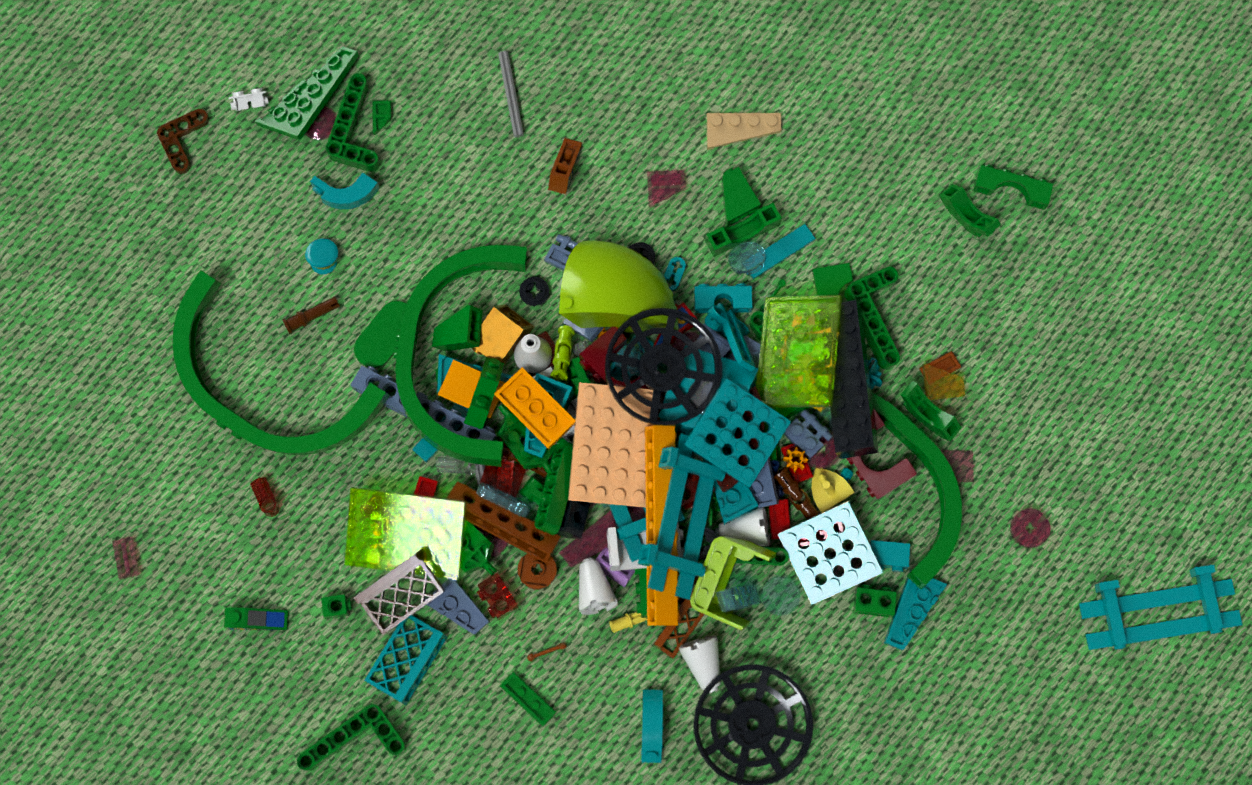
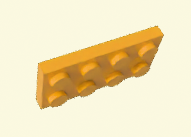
[494,367,575,450]

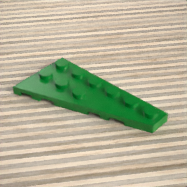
[255,46,359,140]

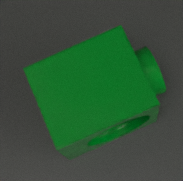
[321,594,352,619]

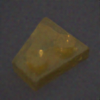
[922,364,965,400]

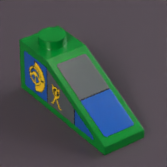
[224,608,288,630]

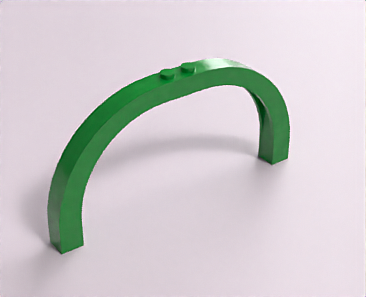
[394,245,528,467]
[173,270,390,455]
[759,385,962,590]

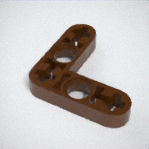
[157,109,209,174]

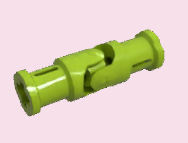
[550,325,575,382]

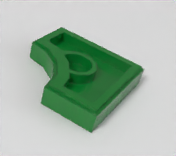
[812,263,853,306]

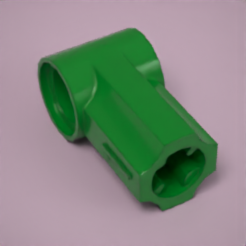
[519,477,544,506]

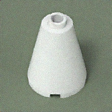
[514,334,552,374]
[716,507,770,546]
[579,558,618,615]
[679,635,721,693]

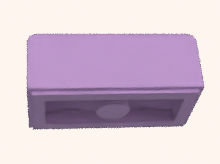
[595,547,635,587]

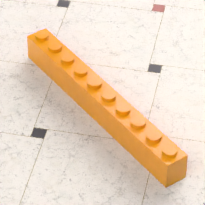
[645,425,679,626]

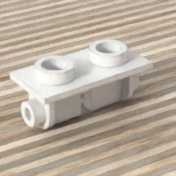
[228,88,269,111]

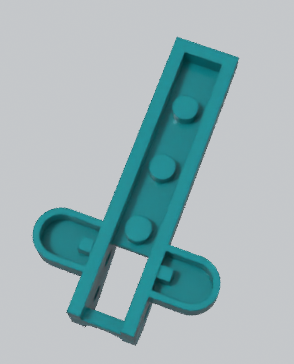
[705,303,756,372]

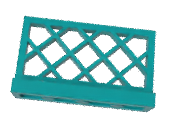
[364,615,448,705]

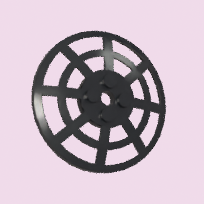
[605,308,722,426]
[693,664,813,785]

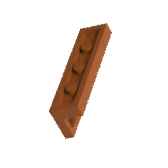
[654,586,705,659]

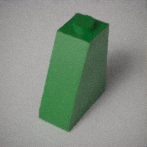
[721,167,761,227]
[432,305,483,351]

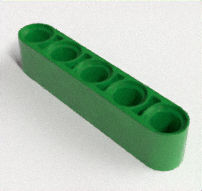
[535,438,573,535]

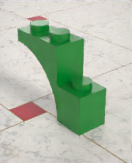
[464,357,504,430]

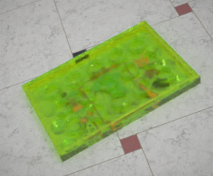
[755,295,842,407]
[344,487,466,580]

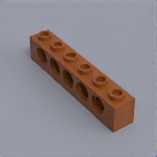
[444,481,561,564]

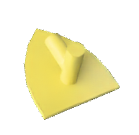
[811,468,855,513]

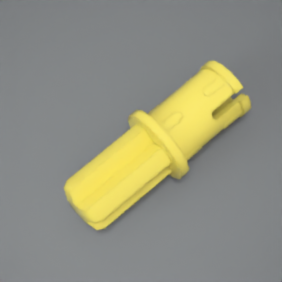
[609,611,647,633]

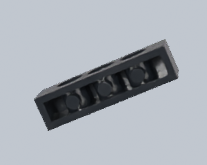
[557,500,590,539]

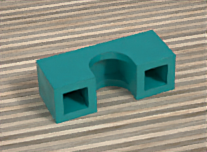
[694,283,752,313]

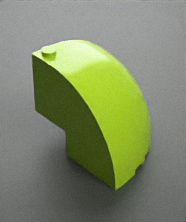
[559,241,678,333]

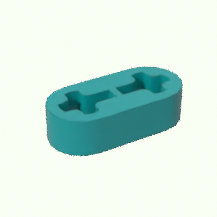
[664,257,686,292]

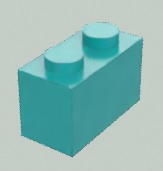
[869,540,910,572]

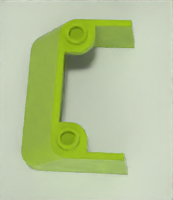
[690,536,777,631]

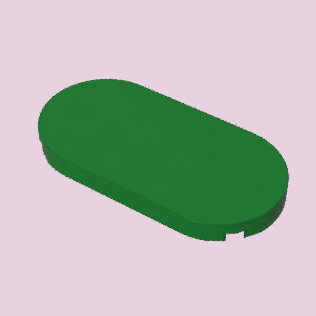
[354,301,407,368]

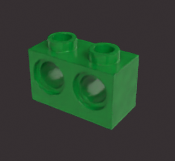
[853,585,897,618]

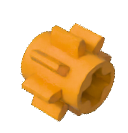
[783,447,808,473]

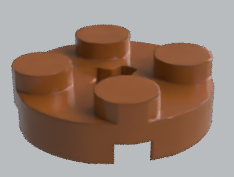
[518,553,557,590]

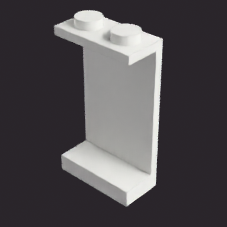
[606,523,684,571]

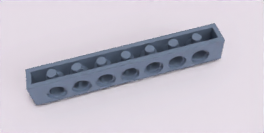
[350,366,498,441]

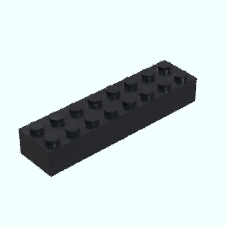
[819,300,879,459]

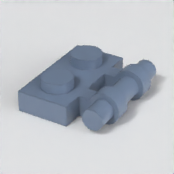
[544,234,578,271]
[784,410,833,460]

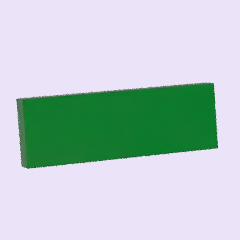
[500,671,557,727]

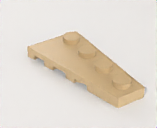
[707,113,781,150]

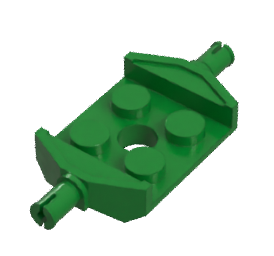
[497,403,555,474]
[433,512,497,576]

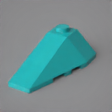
[524,373,575,458]

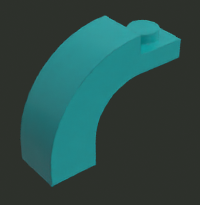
[310,172,380,209]
[641,690,663,763]

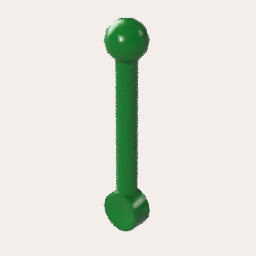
[760,279,786,312]

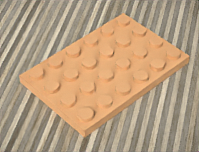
[568,382,653,508]

